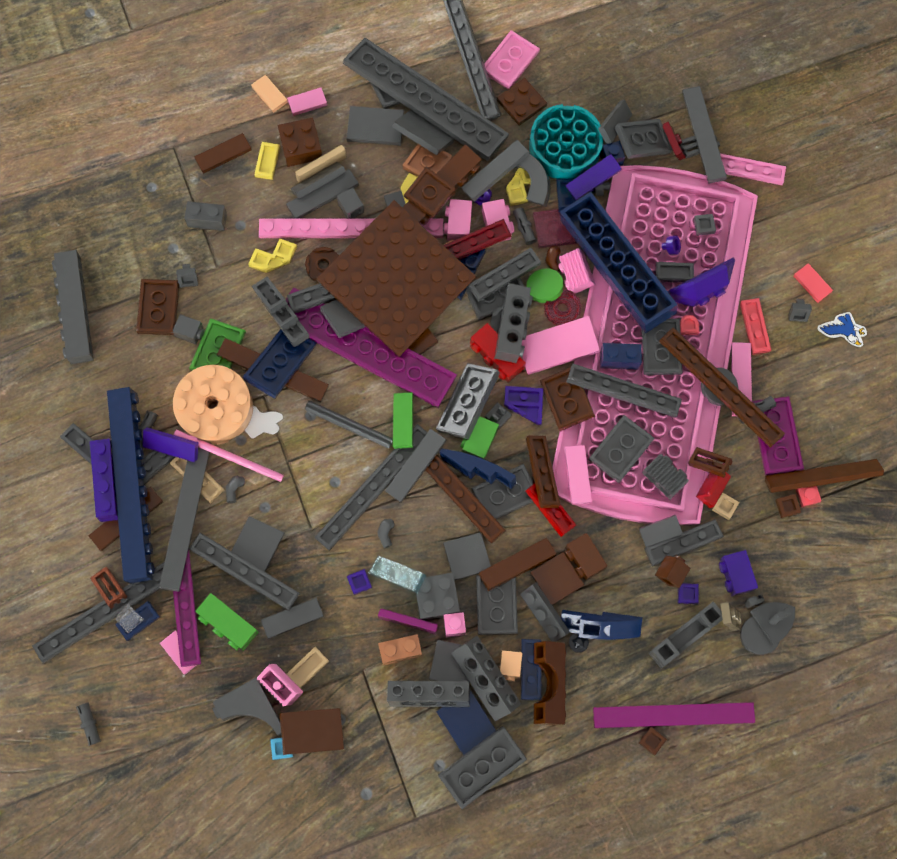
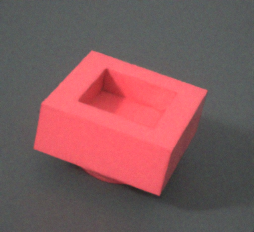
[796,486,822,507]

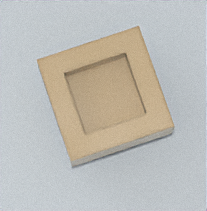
[712,493,740,520]

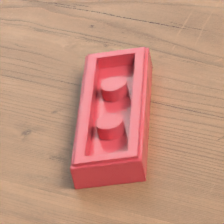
[740,298,771,355]

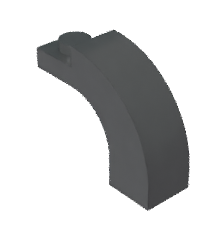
[515,154,551,207]

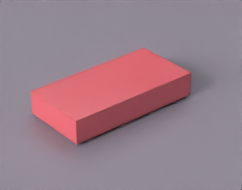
[793,263,833,303]

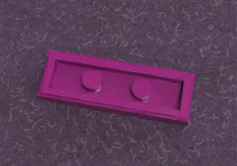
[378,608,438,635]

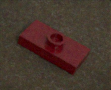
[663,122,686,160]

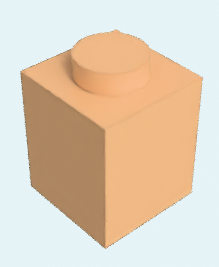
[500,650,522,682]

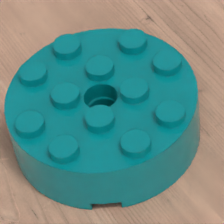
[529,104,603,179]

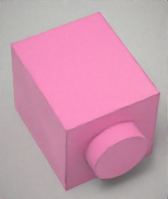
[443,612,466,638]

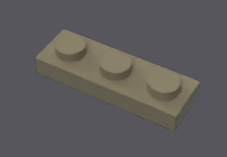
[721,603,742,630]

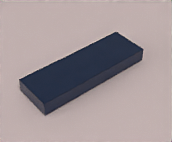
[521,639,541,700]

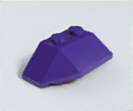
[668,257,735,307]

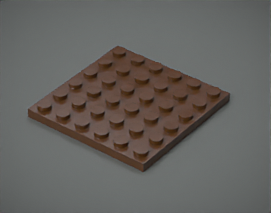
[316,200,476,357]

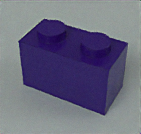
[719,550,758,597]

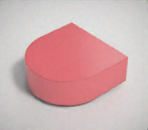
[680,315,699,335]

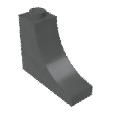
[212,678,281,736]

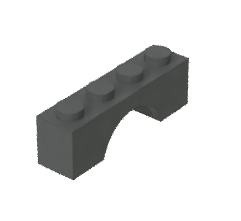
[649,601,723,668]

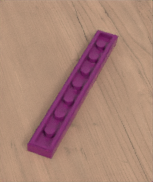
[593,702,755,728]

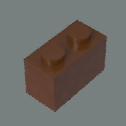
[565,533,607,581]

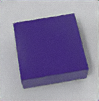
[347,569,372,595]
[678,583,699,605]

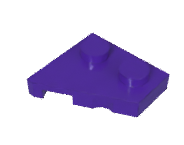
[504,386,543,426]

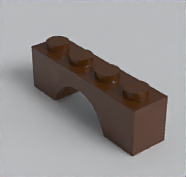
[534,641,566,725]

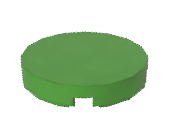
[526,268,564,303]

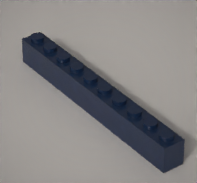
[107,387,155,583]

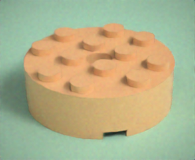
[173,365,253,445]

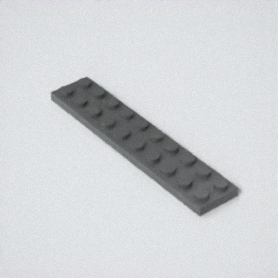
[343,38,509,161]

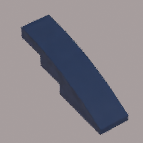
[440,449,516,489]

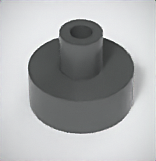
[595,182,610,197]

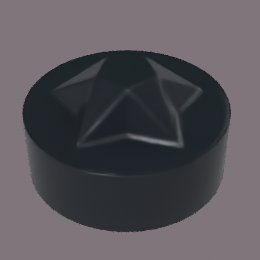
[568,633,589,653]

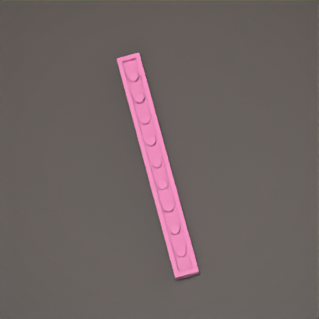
[259,218,443,238]

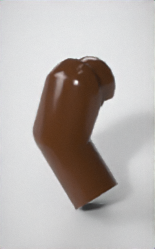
[545,246,561,272]

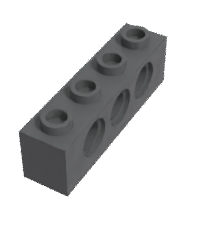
[494,283,533,363]
[451,636,521,721]
[387,681,470,707]

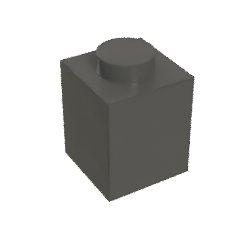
[337,188,364,219]
[173,314,205,345]

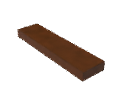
[526,435,560,508]
[88,486,163,551]
[479,538,556,591]

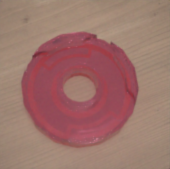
[544,289,581,325]

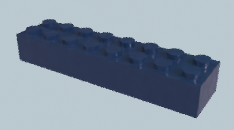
[560,192,678,334]

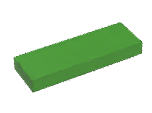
[393,392,413,449]

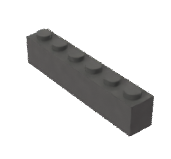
[52,250,94,364]

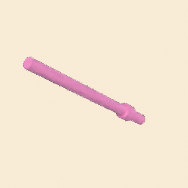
[174,429,284,482]

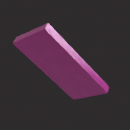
[752,396,804,476]

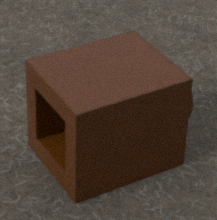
[655,555,691,588]

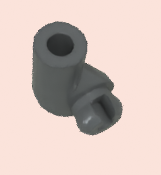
[226,475,245,503]
[377,519,395,549]

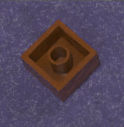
[278,117,322,167]

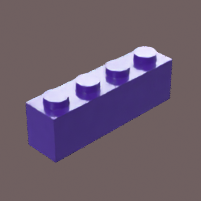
[90,438,118,522]

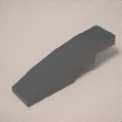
[252,276,310,347]

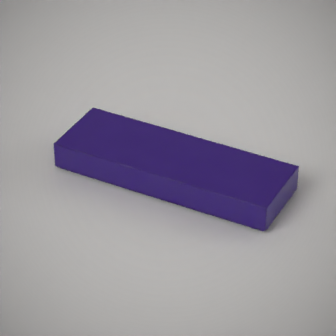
[566,154,622,201]
[143,427,199,462]

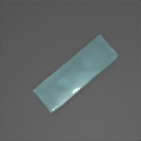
[369,556,426,593]

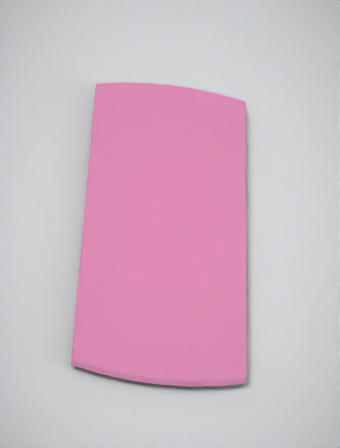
[552,165,758,525]

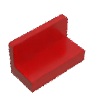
[696,463,731,508]

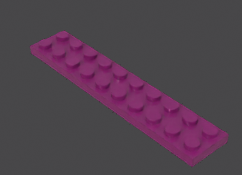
[286,287,457,408]

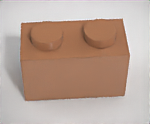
[378,634,422,666]

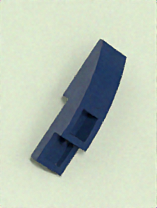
[561,610,643,640]

